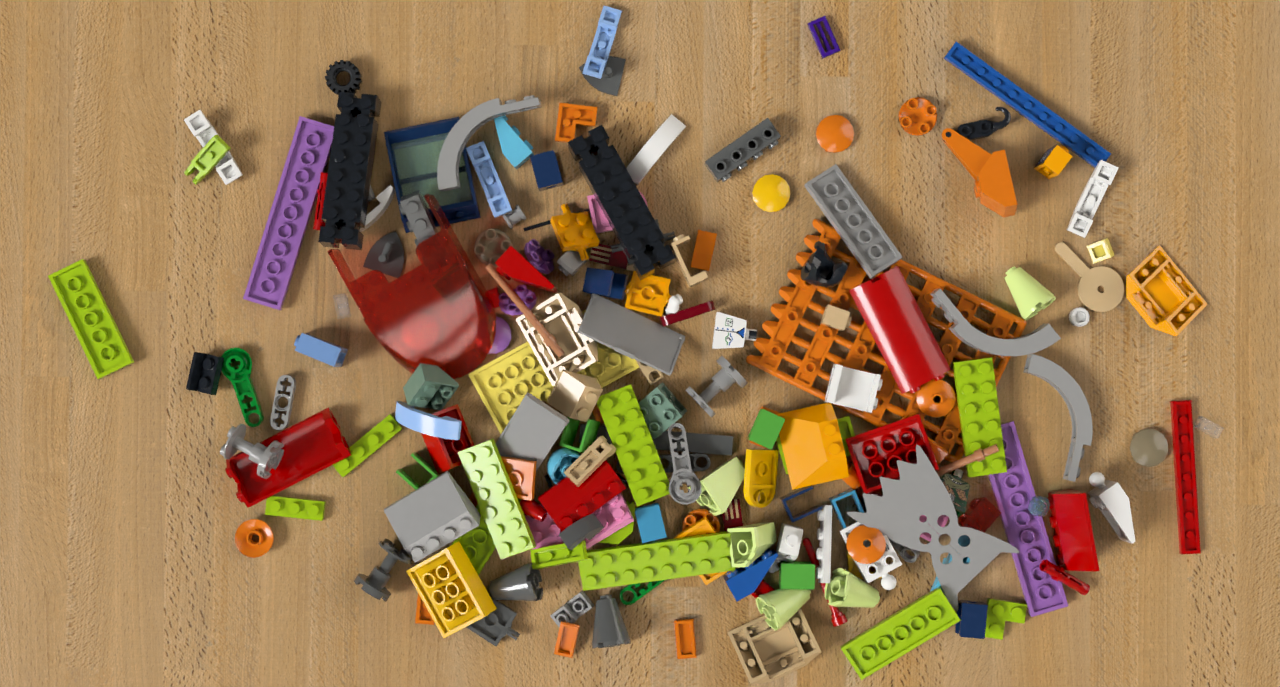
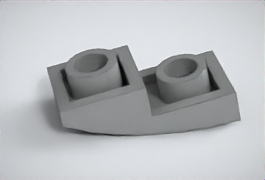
[550,590,594,627]

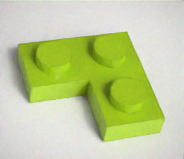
[985,598,1027,640]

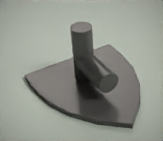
[579,56,626,96]
[363,231,404,279]

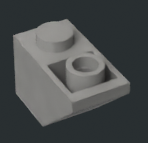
[557,251,588,276]

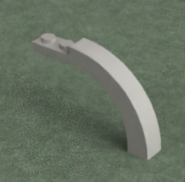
[437,95,542,192]
[930,288,1061,356]
[1023,354,1093,482]

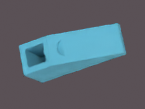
[494,116,534,170]

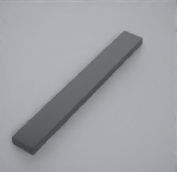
[579,424,733,455]

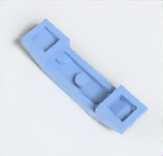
[582,6,622,79]
[466,141,512,218]
[395,401,462,440]

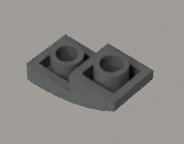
[559,513,604,550]

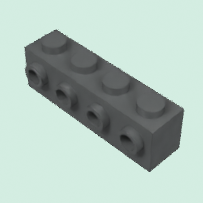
[704,118,781,182]
[399,190,450,272]

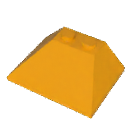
[1126,245,1208,336]
[776,403,849,490]

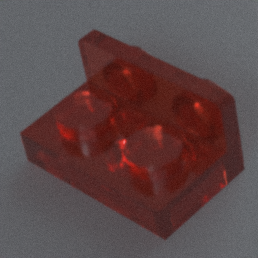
[958,497,1001,533]

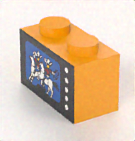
[1034,145,1072,179]

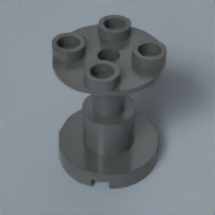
[354,538,412,602]

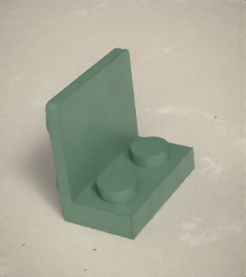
[638,382,687,439]

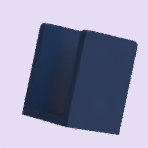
[530,150,563,191]
[582,267,628,299]
[780,486,823,523]
[955,600,988,639]

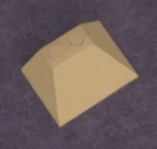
[516,293,598,386]
[727,608,821,685]

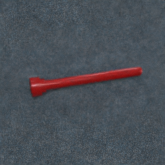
[803,538,848,627]

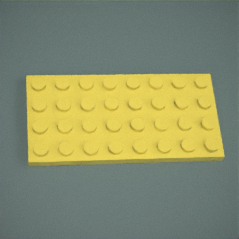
[468,310,639,434]

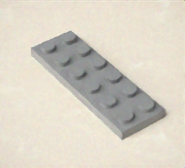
[804,164,902,279]

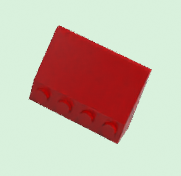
[495,246,559,293]
[845,414,940,494]
[1046,489,1100,572]

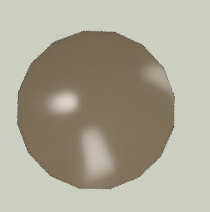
[474,229,512,266]
[1130,429,1168,467]

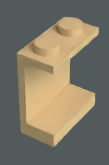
[670,234,708,288]

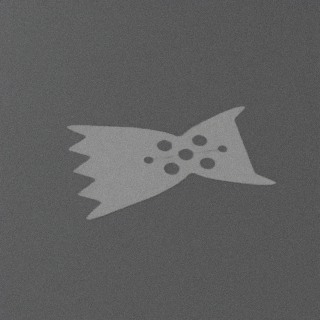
[847,445,1019,611]

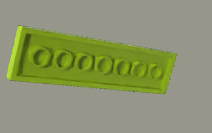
[578,531,736,591]

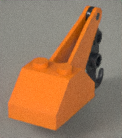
[942,107,1017,217]

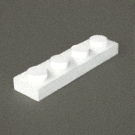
[816,505,832,583]

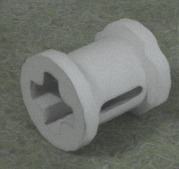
[502,205,527,229]

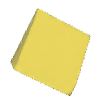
[1087,238,1114,264]

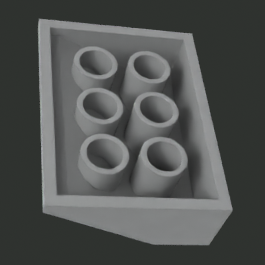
[384,471,481,563]

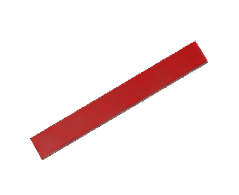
[1170,400,1201,555]

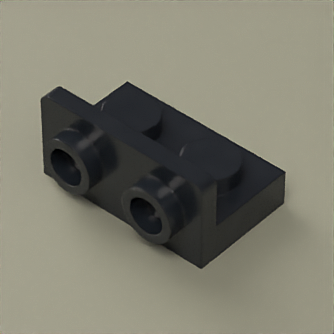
[186,352,224,395]

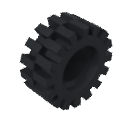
[325,60,362,95]

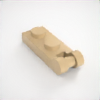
[564,436,617,487]

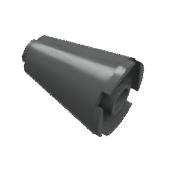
[487,562,543,601]
[592,595,631,649]

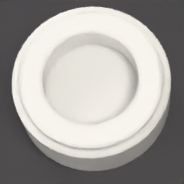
[1069,307,1090,327]

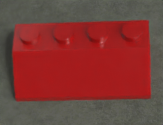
[538,452,626,532]

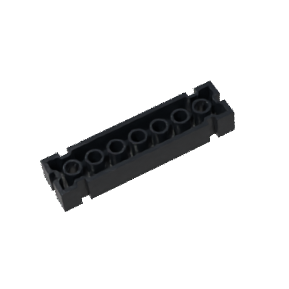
[318,92,381,250]
[568,125,675,280]

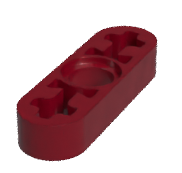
[660,300,716,327]

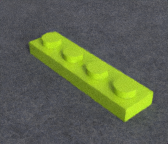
[333,414,403,478]

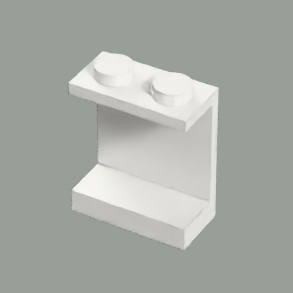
[824,364,883,413]

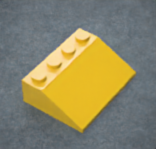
[406,541,497,638]

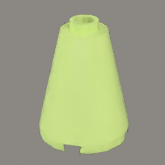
[1004,266,1056,321]
[825,568,880,608]
[756,588,811,631]

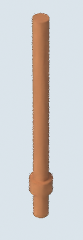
[485,263,565,357]
[937,444,999,476]

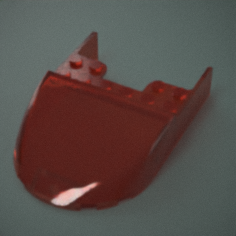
[327,194,497,379]

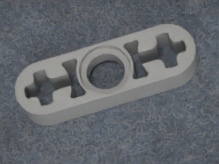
[270,375,296,430]

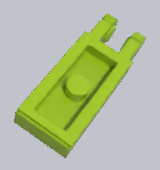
[184,135,231,185]

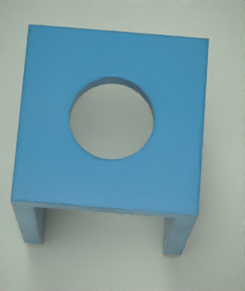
[829,488,865,529]
[635,503,667,543]

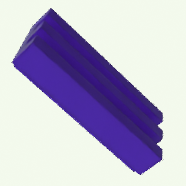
[807,16,840,59]

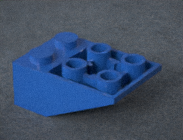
[723,548,778,602]

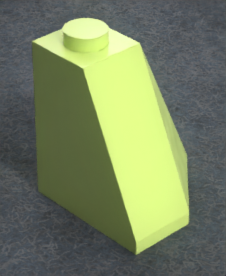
[688,457,745,516]
[727,522,777,567]

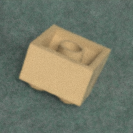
[547,369,603,422]

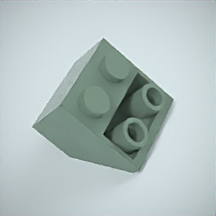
[403,363,459,410]

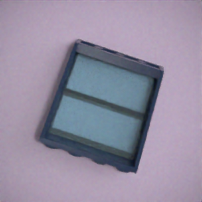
[384,117,481,233]

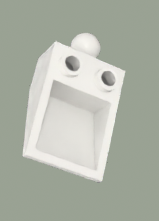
[1088,472,1136,544]
[840,521,902,590]

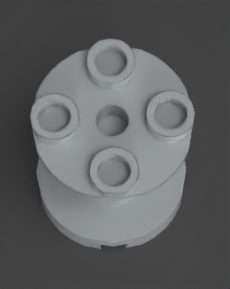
[686,356,747,418]
[220,424,284,479]

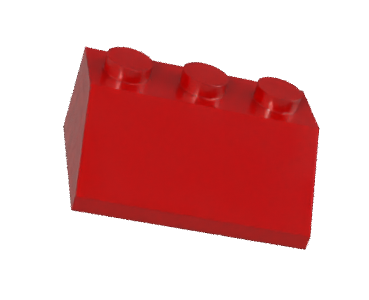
[421,404,474,474]

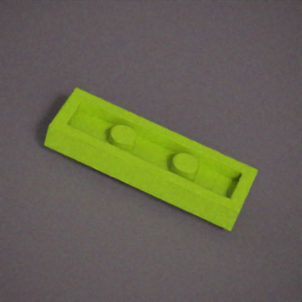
[265,496,326,521]
[530,540,588,570]

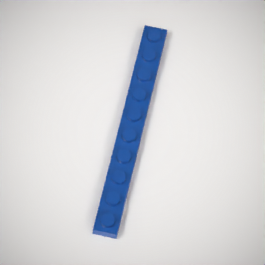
[944,42,1111,168]

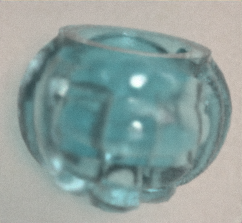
[1028,496,1050,517]

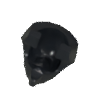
[801,241,848,288]

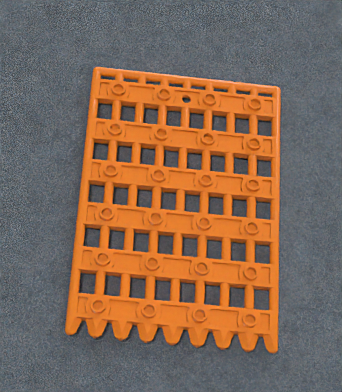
[746,219,1027,463]

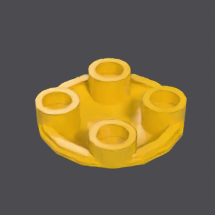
[752,174,790,212]

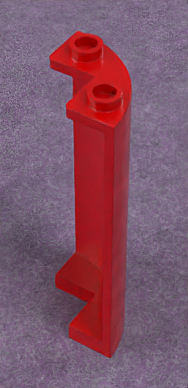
[849,266,950,394]
[225,407,351,508]

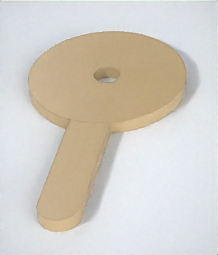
[1055,242,1124,312]

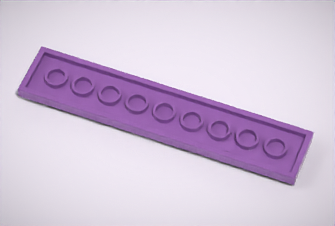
[243,116,334,310]
[988,421,1068,617]

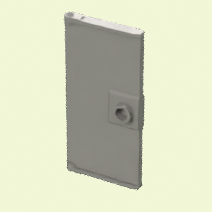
[577,294,686,376]
[496,393,569,471]

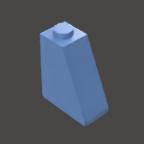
[294,333,348,367]

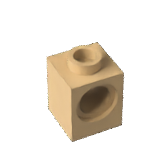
[820,304,852,331]

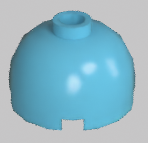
[547,448,581,484]

